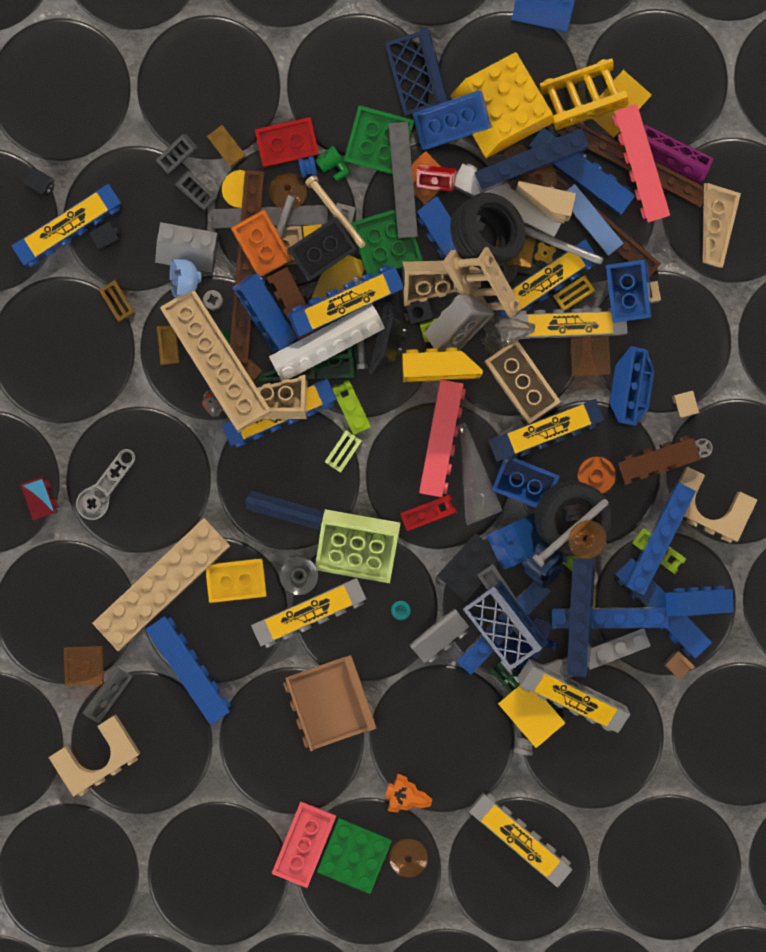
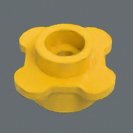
[534,242,556,264]

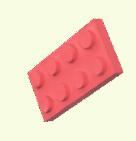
[272,801,336,888]

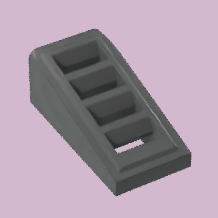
[156,134,198,174]
[174,171,216,211]

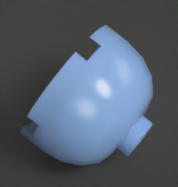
[170,259,201,297]

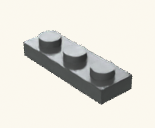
[83,666,133,723]

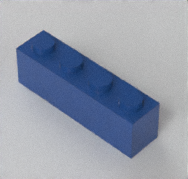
[232,274,297,352]
[666,586,734,616]

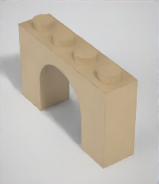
[679,467,757,543]
[48,715,140,797]

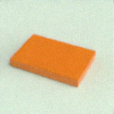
[231,209,293,277]

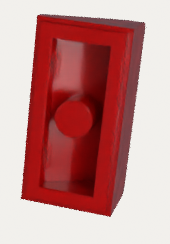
[416,165,457,192]

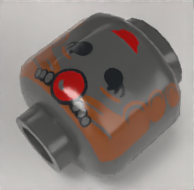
[202,389,226,417]

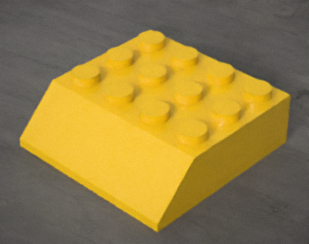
[450,52,554,159]
[402,348,483,382]

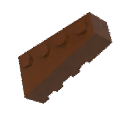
[267,267,322,340]
[618,435,701,485]

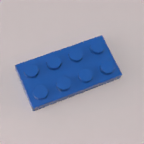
[412,90,492,150]

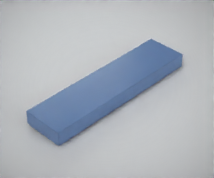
[567,184,623,256]

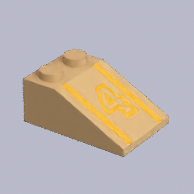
[516,181,576,223]

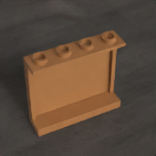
[283,655,376,751]

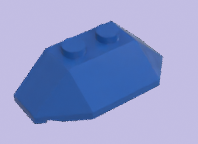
[610,346,654,426]

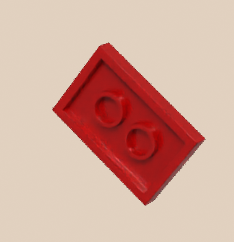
[255,117,319,168]

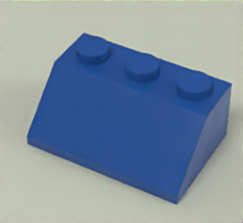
[511,0,575,32]
[416,197,456,260]
[492,458,560,508]

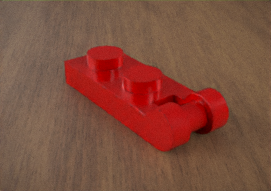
[400,494,457,531]

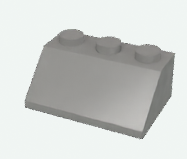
[155,222,219,273]
[424,295,495,351]
[410,608,469,663]

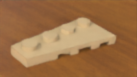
[703,183,741,268]

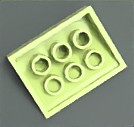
[315,509,400,583]

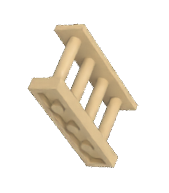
[442,247,521,319]

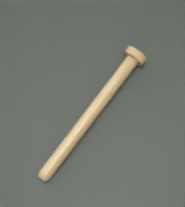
[305,175,365,248]

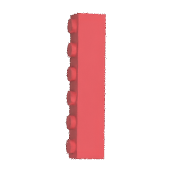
[612,104,670,222]
[419,380,466,497]

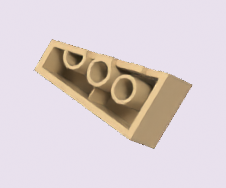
[401,261,482,306]
[257,375,308,419]

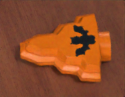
[385,774,432,813]

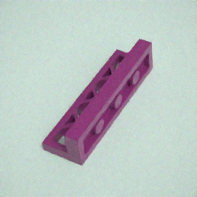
[644,125,714,185]

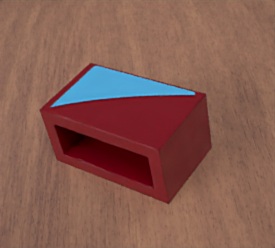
[20,476,59,520]

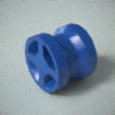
[298,156,317,178]

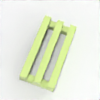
[325,430,362,473]

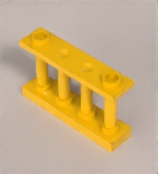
[540,58,628,131]

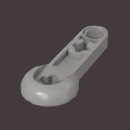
[76,449,136,520]

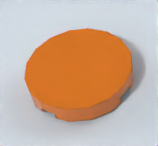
[577,457,616,494]

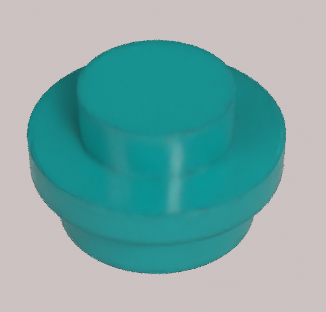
[391,601,410,620]

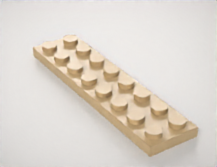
[160,290,272,433]
[92,518,231,651]

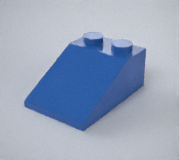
[606,260,651,323]
[486,514,545,570]

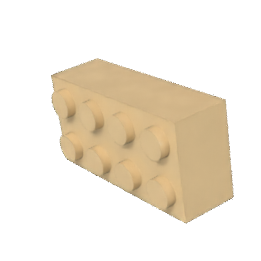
[484,339,561,425]

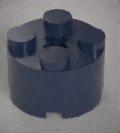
[522,542,567,588]

